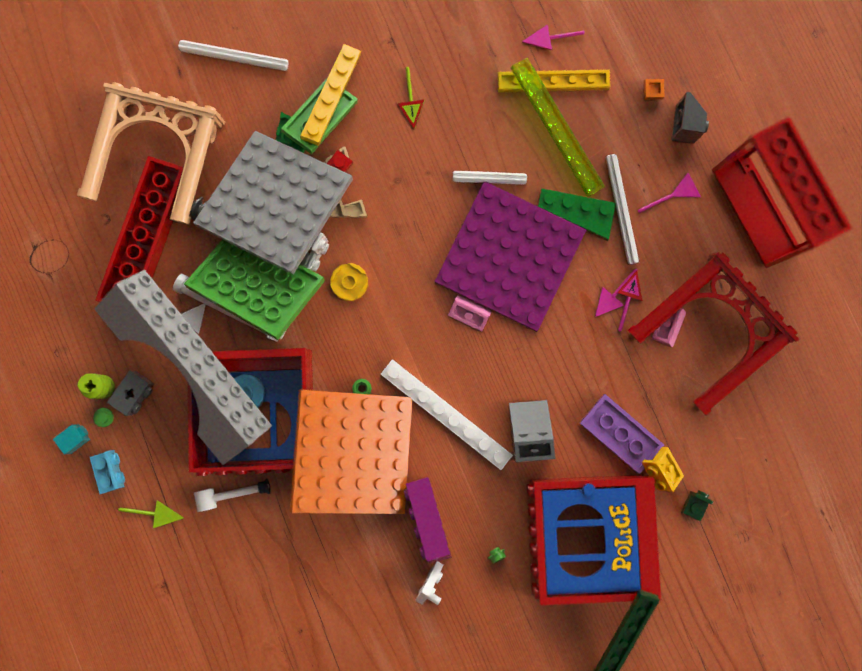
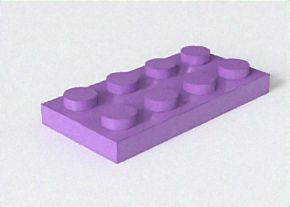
[579,394,664,474]

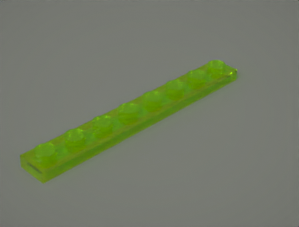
[510,58,605,197]

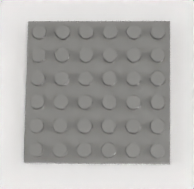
[193,131,353,275]

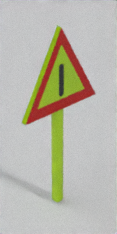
[397,67,425,129]

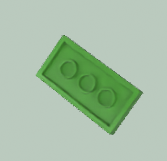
[281,78,358,154]

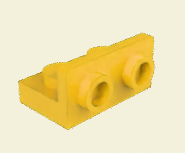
[642,447,684,492]

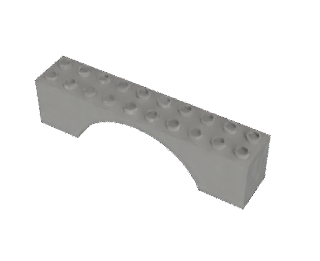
[94,270,272,465]

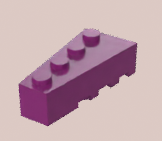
[404,477,452,564]

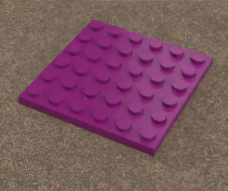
[435,182,586,332]

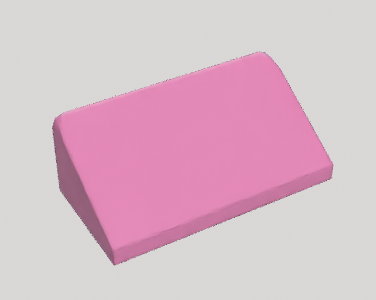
[448,295,491,331]
[652,308,686,347]

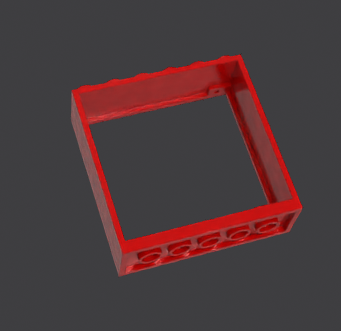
[712,116,853,268]

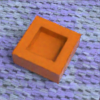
[644,79,665,100]

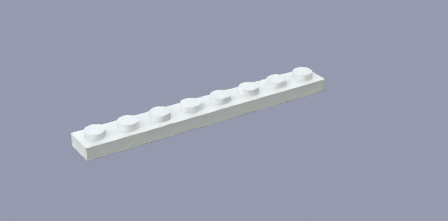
[381,359,513,470]

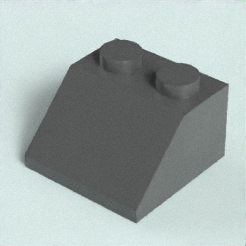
[671,92,709,144]

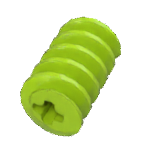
[77,373,115,399]

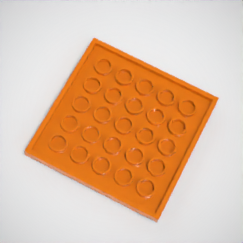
[290,390,412,514]

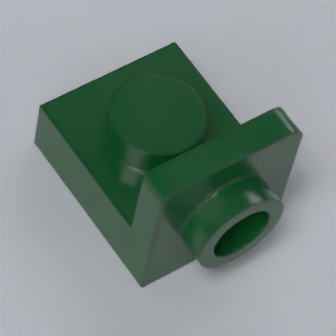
[681,490,714,521]

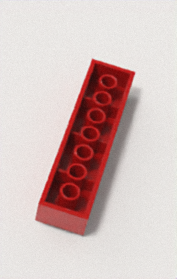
[95,156,184,302]

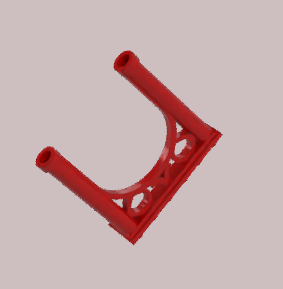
[628,252,800,416]

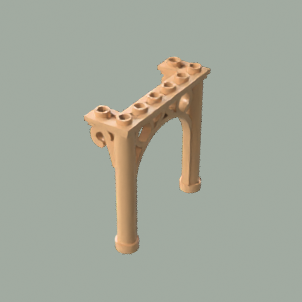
[77,82,225,225]

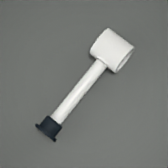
[194,478,271,512]

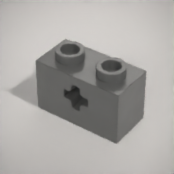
[107,370,154,416]

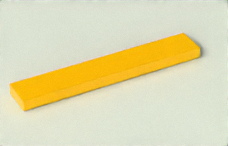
[497,70,610,92]

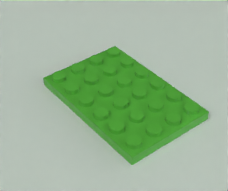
[184,240,325,340]

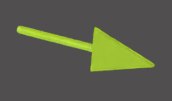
[118,500,184,528]

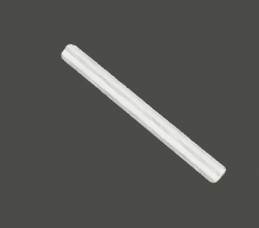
[178,40,289,71]
[606,154,639,264]

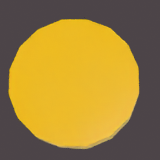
[330,263,368,301]

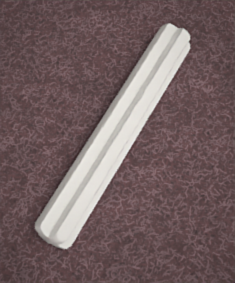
[453,171,527,185]

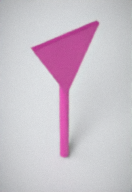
[638,173,701,213]

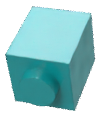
[53,424,91,455]

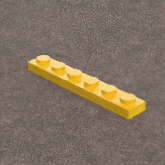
[301,44,361,146]

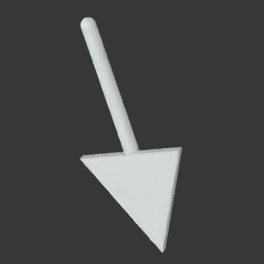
[181,304,206,334]

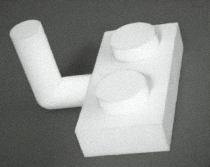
[415,561,443,605]

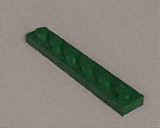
[594,590,660,671]

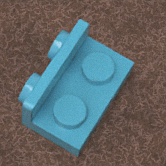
[90,450,125,494]

